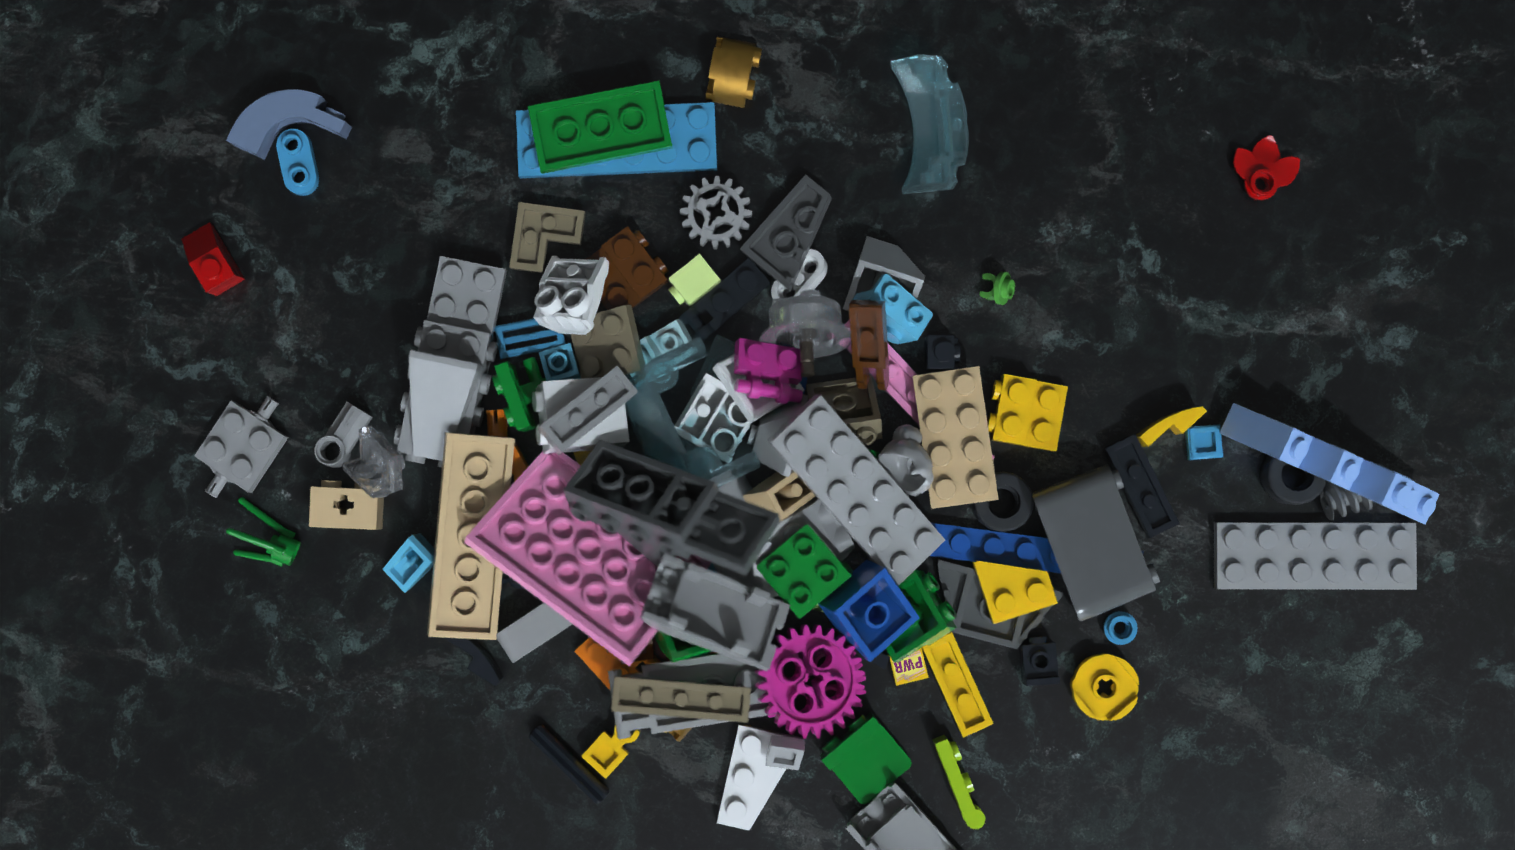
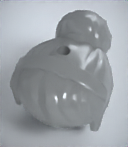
[877,425,933,497]

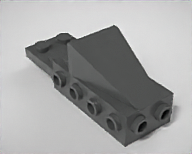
[564,440,780,575]

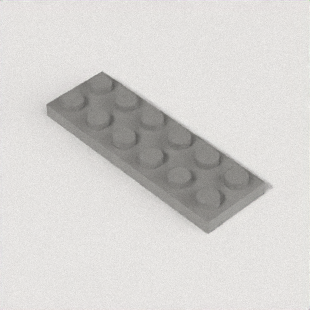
[767,393,945,586]
[1214,522,1417,590]

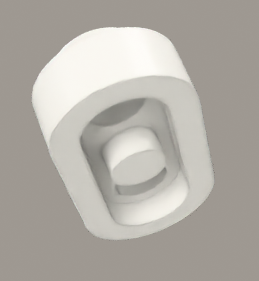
[771,249,828,310]

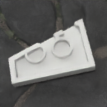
[717,723,804,830]

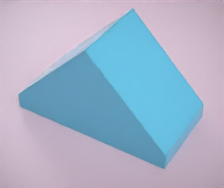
[383,533,435,593]

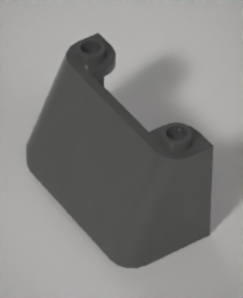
[1032,464,1160,622]

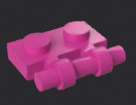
[734,338,803,404]

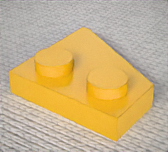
[973,560,1058,624]

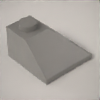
[843,236,925,311]
[747,394,808,477]

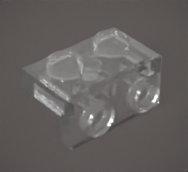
[343,426,405,498]

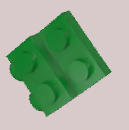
[886,569,957,663]

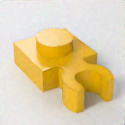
[581,725,640,779]

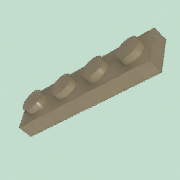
[611,676,751,722]

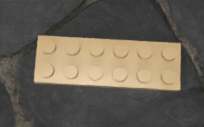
[427,432,515,640]

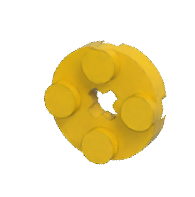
[1070,653,1139,721]

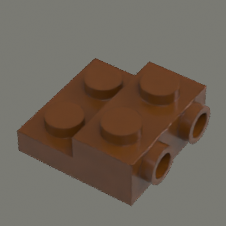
[587,226,669,310]

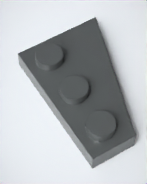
[740,174,832,292]

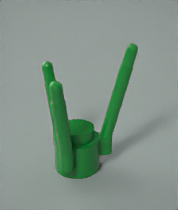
[226,497,301,567]

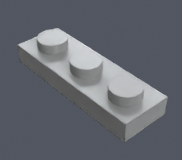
[537,366,638,455]

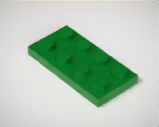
[528,81,673,174]

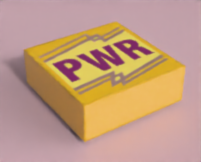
[888,648,929,686]

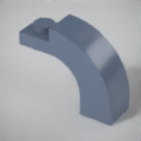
[226,89,352,160]

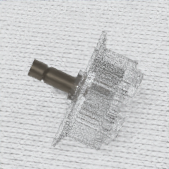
[759,290,851,377]

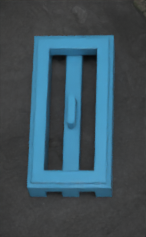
[495,319,566,359]

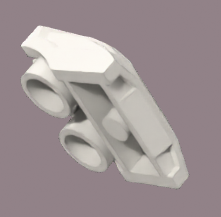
[533,256,609,335]
[672,373,751,464]

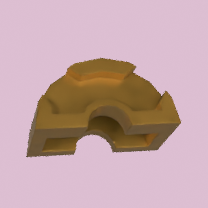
[706,36,762,108]

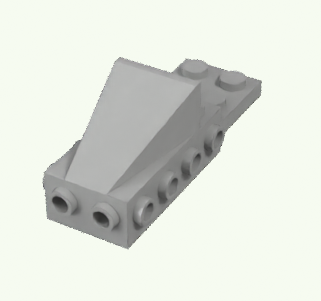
[394,256,507,468]

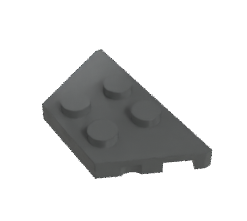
[936,559,1063,649]

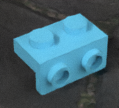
[852,274,933,345]

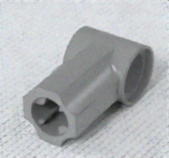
[314,402,373,468]

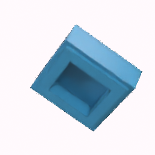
[1185,424,1223,460]

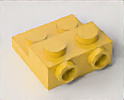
[987,374,1068,452]

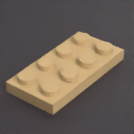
[912,366,999,509]

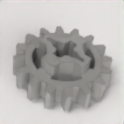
[680,176,752,250]

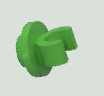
[979,272,1015,305]

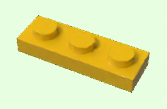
[922,632,993,738]

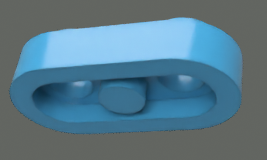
[276,129,319,196]

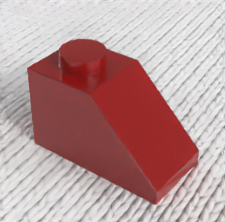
[181,222,245,296]

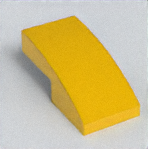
[1136,406,1207,447]

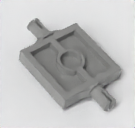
[194,396,289,498]

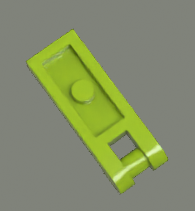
[932,735,986,829]

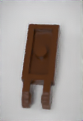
[849,300,889,390]

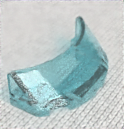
[890,54,969,194]

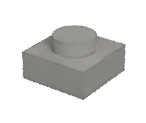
[766,735,805,770]

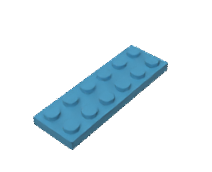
[516,102,717,178]

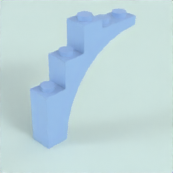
[1220,403,1440,524]

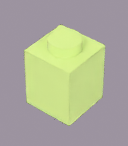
[668,254,721,307]

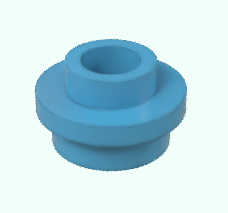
[1103,611,1138,645]

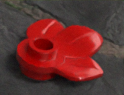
[1233,135,1300,200]

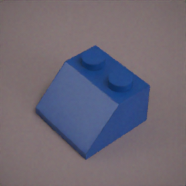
[818,559,920,662]

